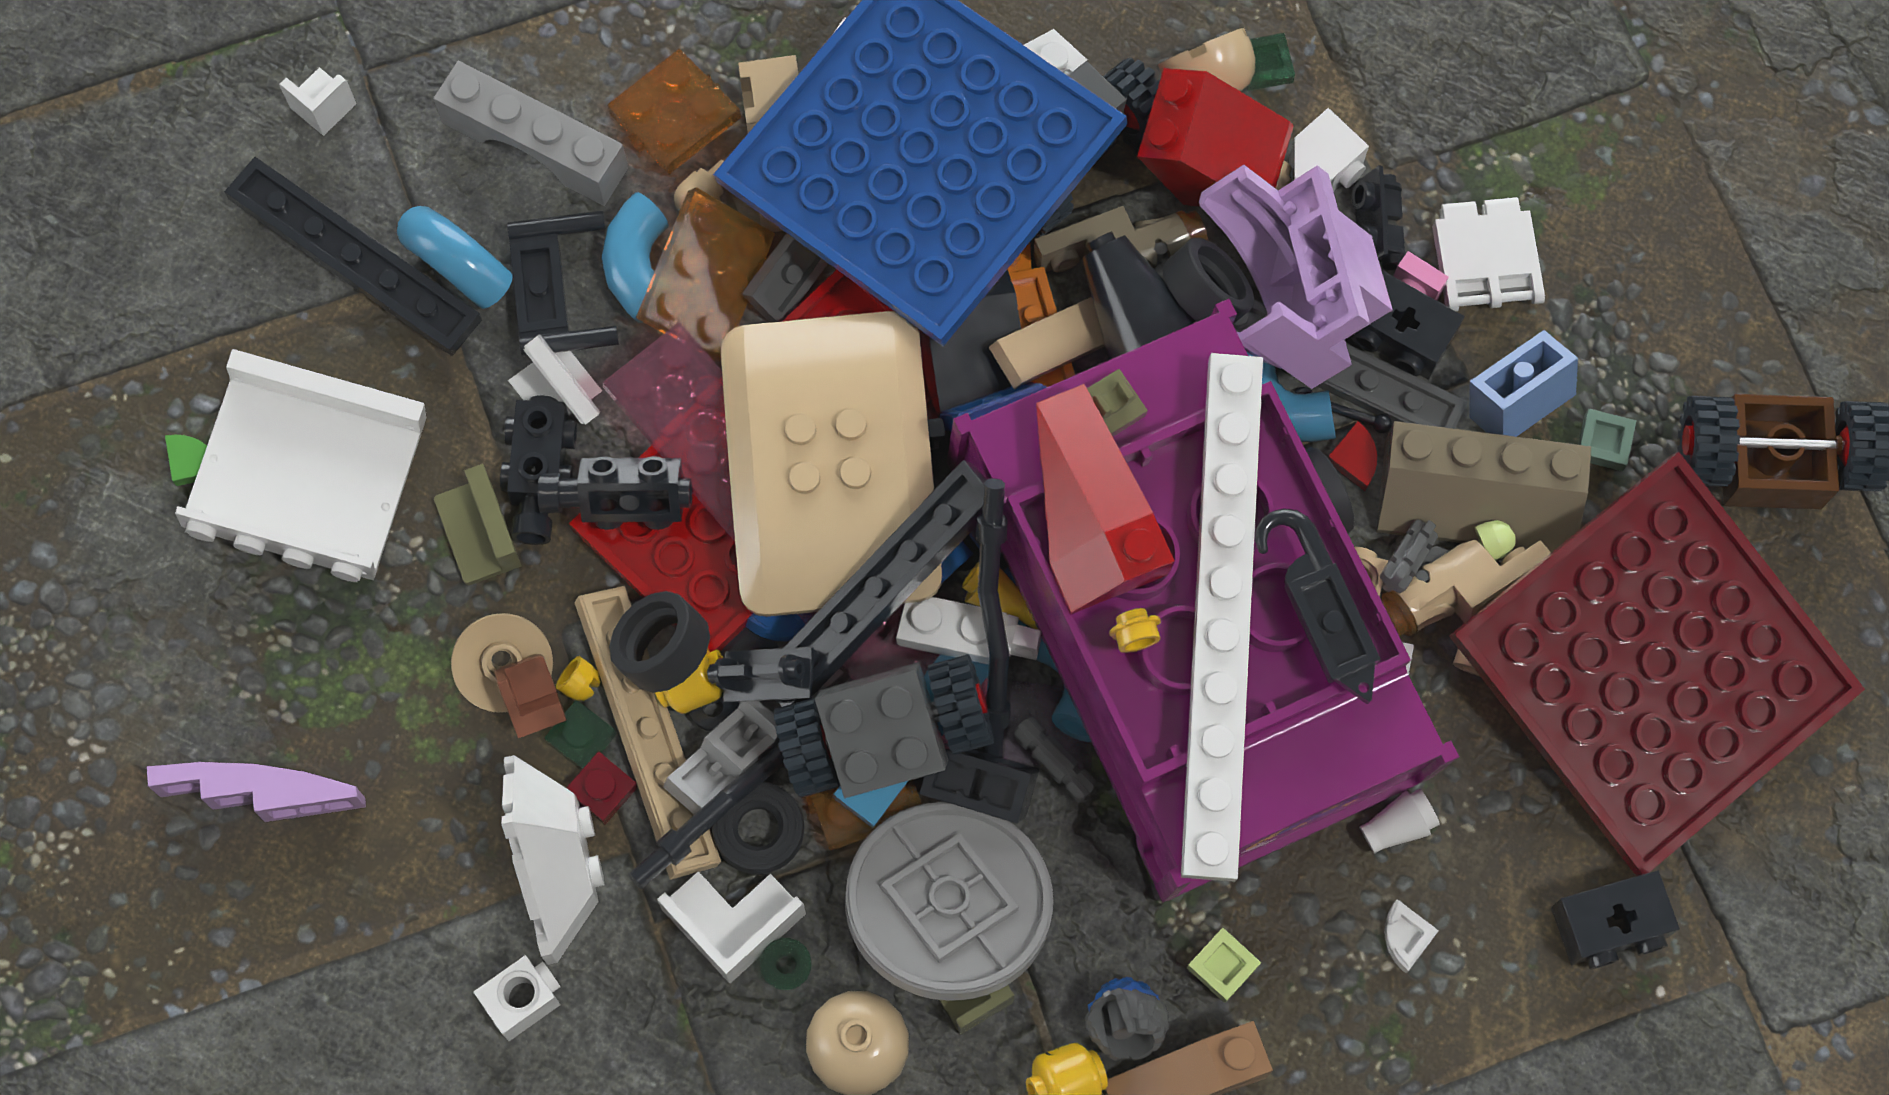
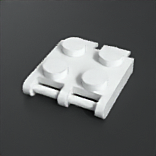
[1432,197,1545,312]

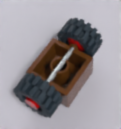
[1677,394,1889,509]

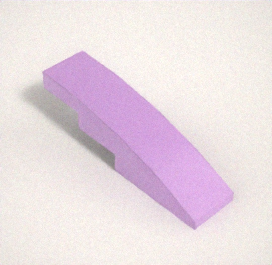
[147,762,366,822]

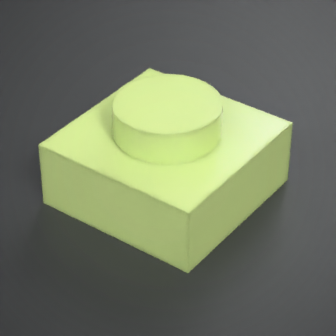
[1187,928,1261,1003]

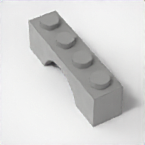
[433,60,628,206]

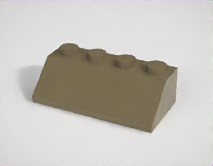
[1376,421,1591,552]

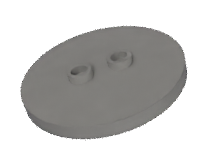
[845,802,1053,1001]

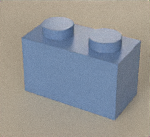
[1470,330,1578,437]

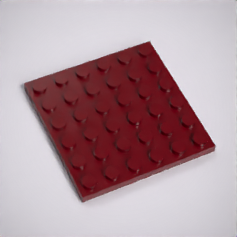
[1449,452,1865,876]

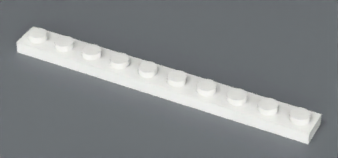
[1181,353,1263,882]

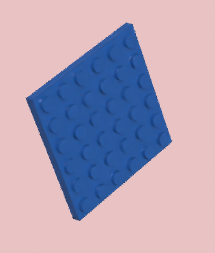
[713,0,1127,346]

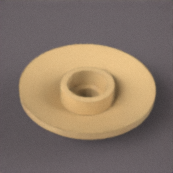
[451,613,553,712]

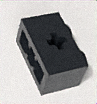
[1351,270,1465,380]
[1551,870,1680,970]

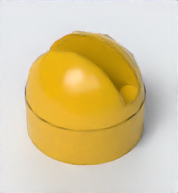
[556,656,600,701]

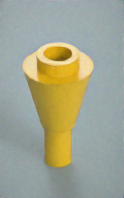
[962,562,1038,630]

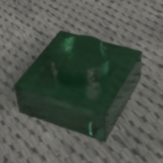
[1246,33,1295,91]
[544,700,617,770]

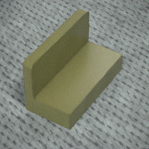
[434,464,522,586]

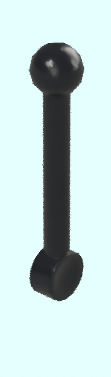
[1295,387,1392,433]

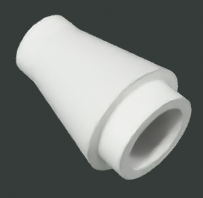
[1360,789,1440,854]

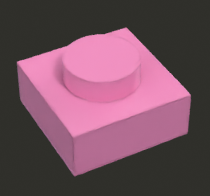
[1394,251,1449,301]

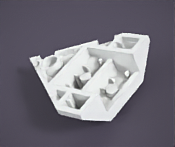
[501,755,604,965]

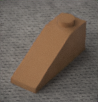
[1105,1021,1273,1095]

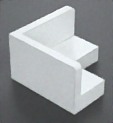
[657,872,806,983]

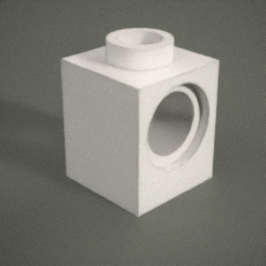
[474,955,561,1041]

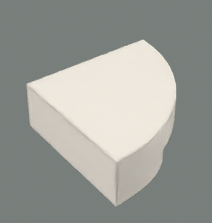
[1385,899,1439,973]

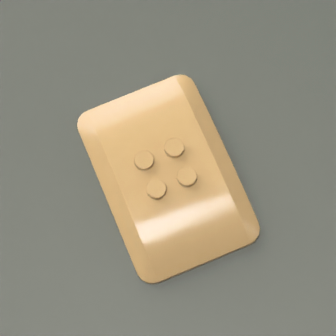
[721,311,942,617]

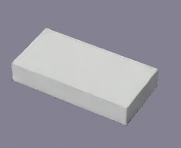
[524,334,600,425]

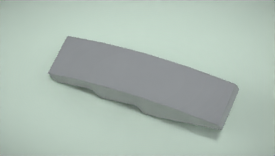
[663,669,844,814]

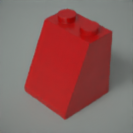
[1137,68,1294,206]

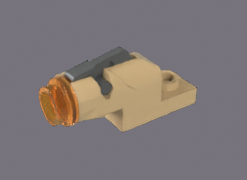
[1382,540,1551,637]

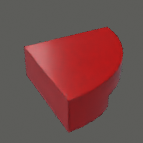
[1328,421,1377,491]

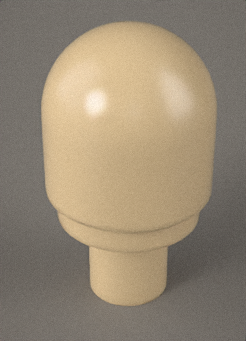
[674,159,724,217]

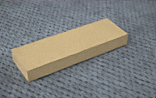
[989,297,1105,389]

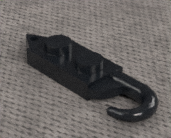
[1255,508,1381,704]

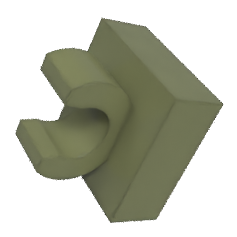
[1087,369,1148,436]

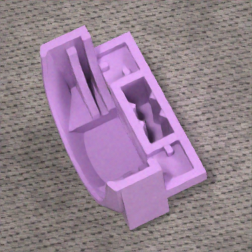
[1199,165,1393,389]

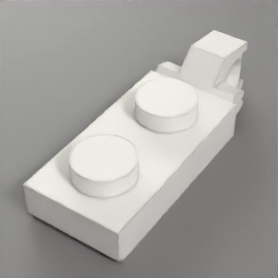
[896,597,1041,665]

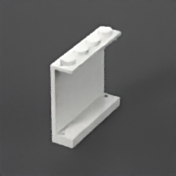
[175,349,426,582]

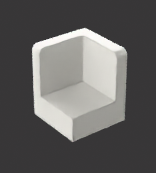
[279,67,356,136]

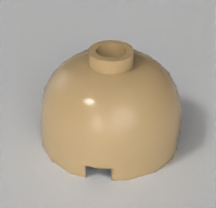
[1158,28,1255,91]
[806,991,909,1095]

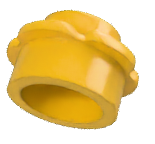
[1109,608,1161,652]

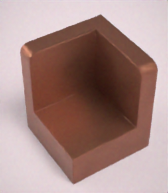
[495,654,566,738]

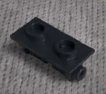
[1352,165,1406,270]
[707,647,814,702]

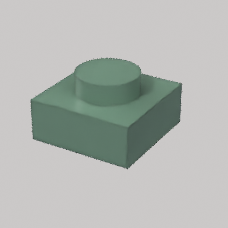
[1578,409,1637,471]

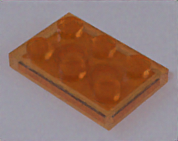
[636,187,775,362]

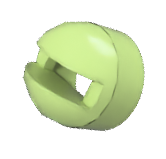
[1475,520,1516,561]

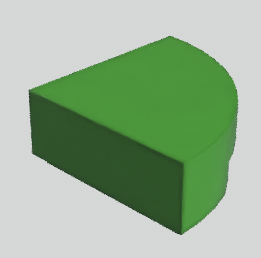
[165,435,207,486]

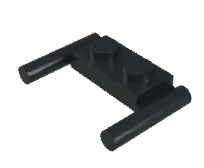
[507,210,619,357]

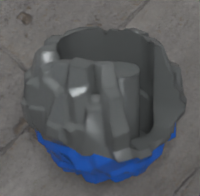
[1085,977,1169,1061]

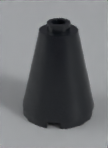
[1082,231,1196,360]

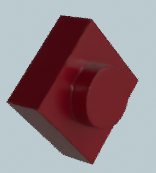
[566,751,638,825]

